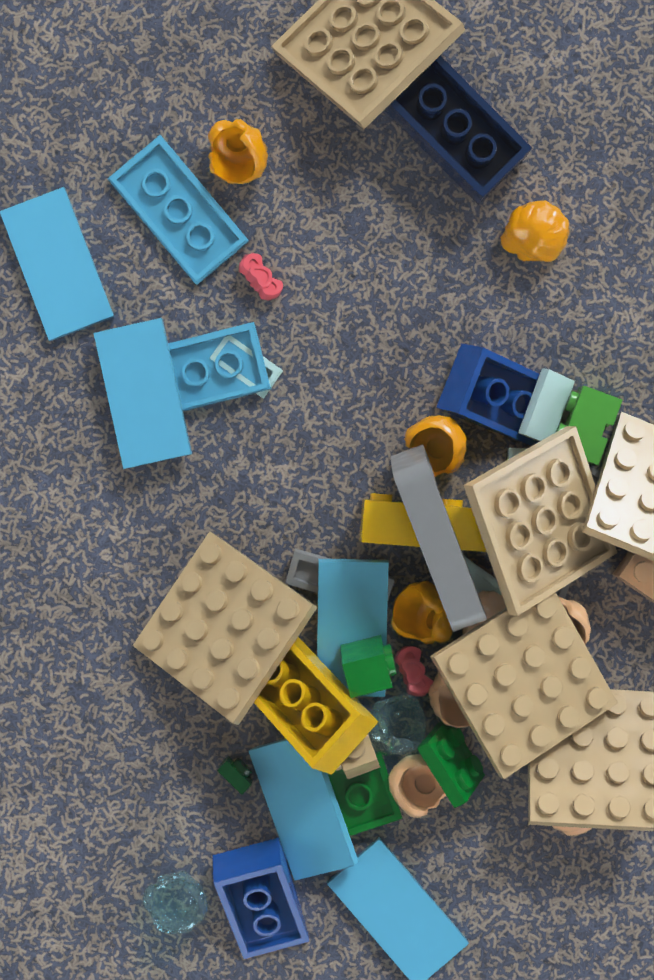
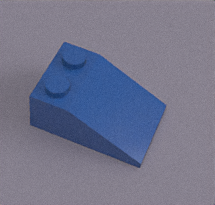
[436,343,540,446]
[212,837,310,959]

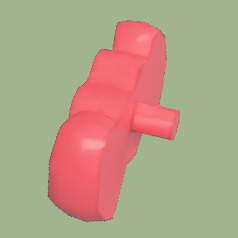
[239,253,283,301]
[394,646,434,697]

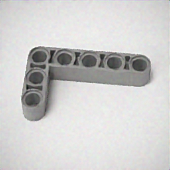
[390,444,487,632]

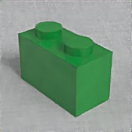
[341,635,397,698]

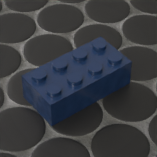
[384,55,532,205]

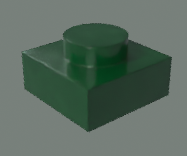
[217,756,253,795]

